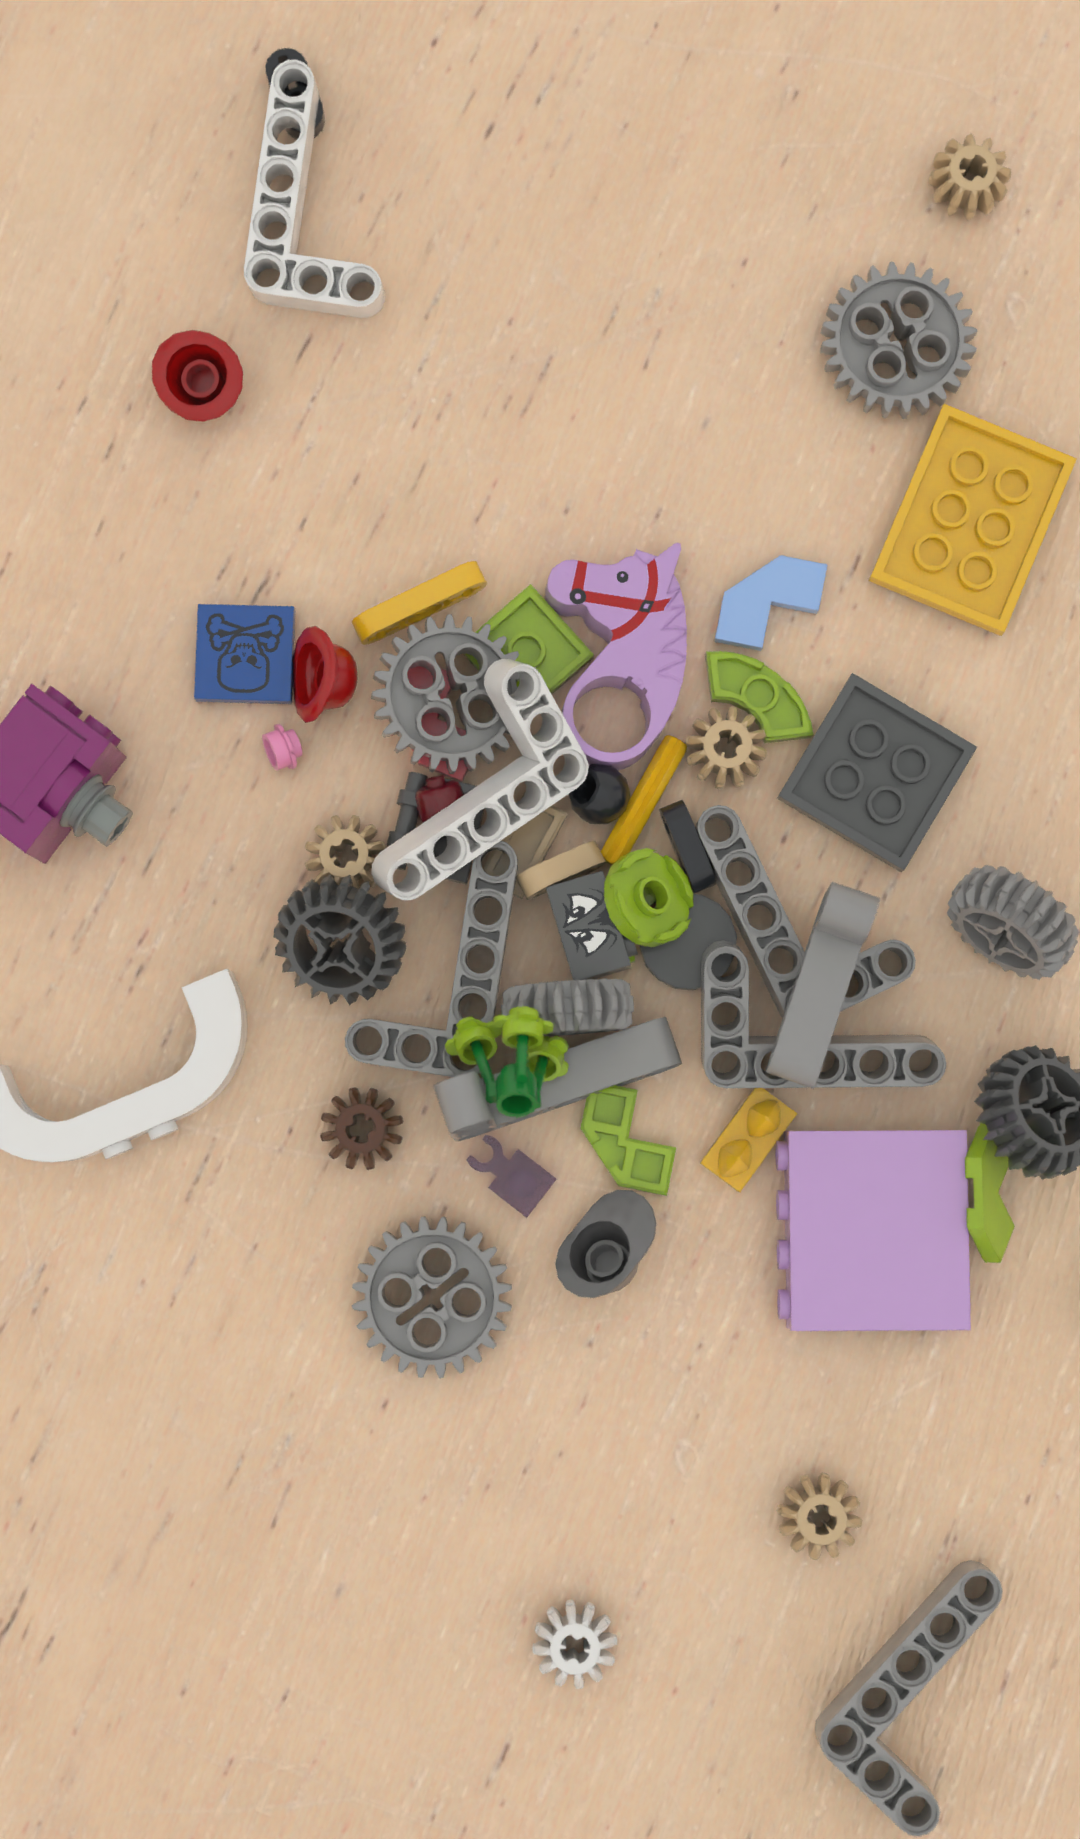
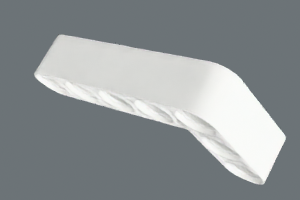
[244,60,385,318]
[371,659,589,900]

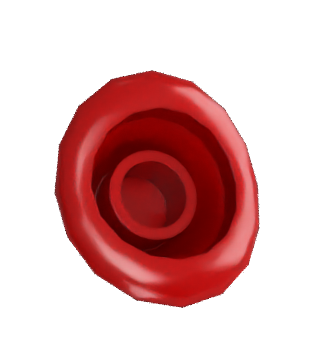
[152,330,243,422]
[293,626,358,723]

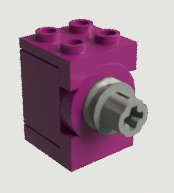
[0,683,133,864]

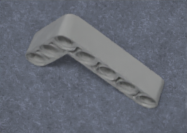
[695,805,916,1018]
[345,841,518,1077]
[701,940,947,1088]
[434,1017,682,1142]
[815,1560,1003,1836]

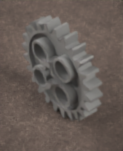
[820,262,977,419]
[371,614,520,774]
[352,1216,512,1378]

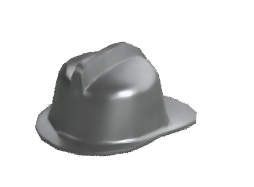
[555,1190,656,1298]

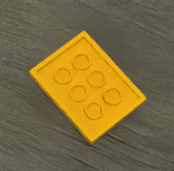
[868,404,1077,636]

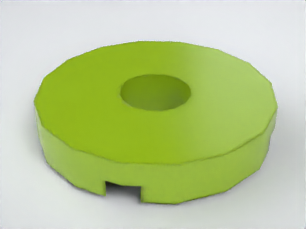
[604,848,693,947]

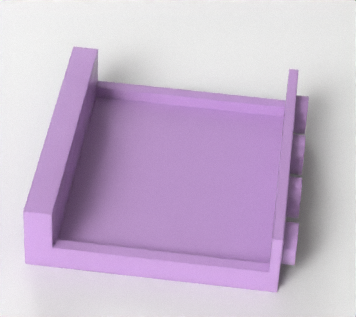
[775,1130,971,1331]

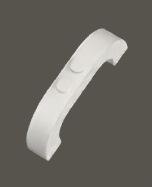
[0,969,248,1162]

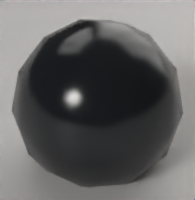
[569,764,630,824]

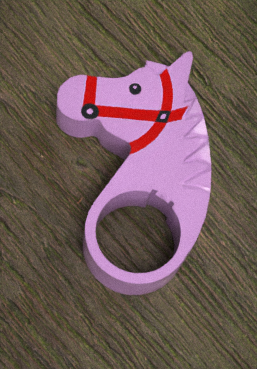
[545,543,687,770]

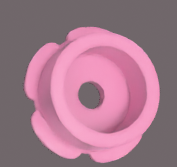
[262,724,303,771]

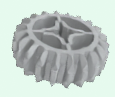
[947,865,1080,980]
[501,978,634,1036]

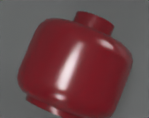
[415,775,464,823]

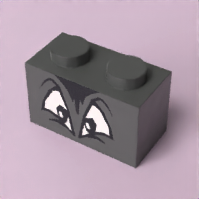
[546,871,638,980]

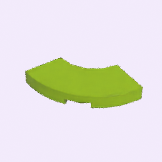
[705,651,813,743]

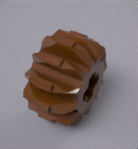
[320,1087,403,1170]

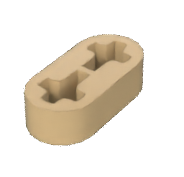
[516,840,606,900]

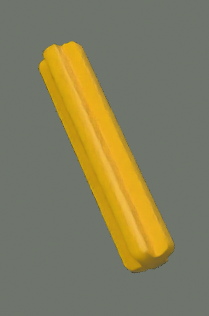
[601,735,687,865]

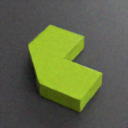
[580,1085,676,1196]
[965,1123,1015,1263]

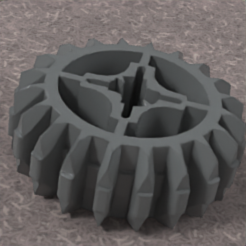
[273,874,406,1005]
[974,1045,1080,1180]

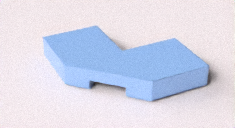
[714,555,828,651]

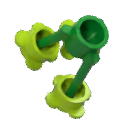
[445,1006,569,1117]

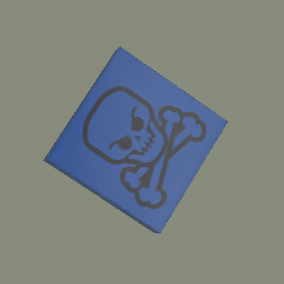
[194,604,295,704]

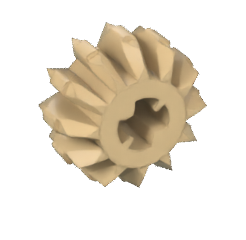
[928,133,1011,221]
[685,706,768,789]
[305,815,386,888]
[777,1472,862,1560]

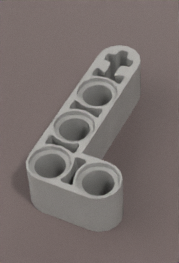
[766,882,880,1089]

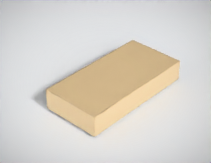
[483,791,568,899]

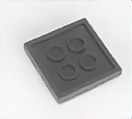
[777,673,977,873]

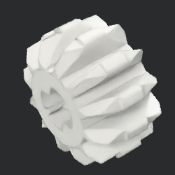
[532,1600,617,1689]

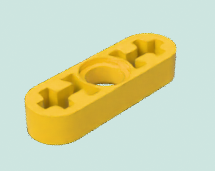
[351,561,487,645]

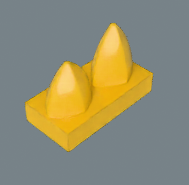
[700,1088,798,1192]

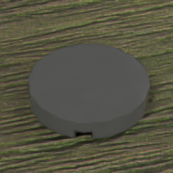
[640,894,737,990]

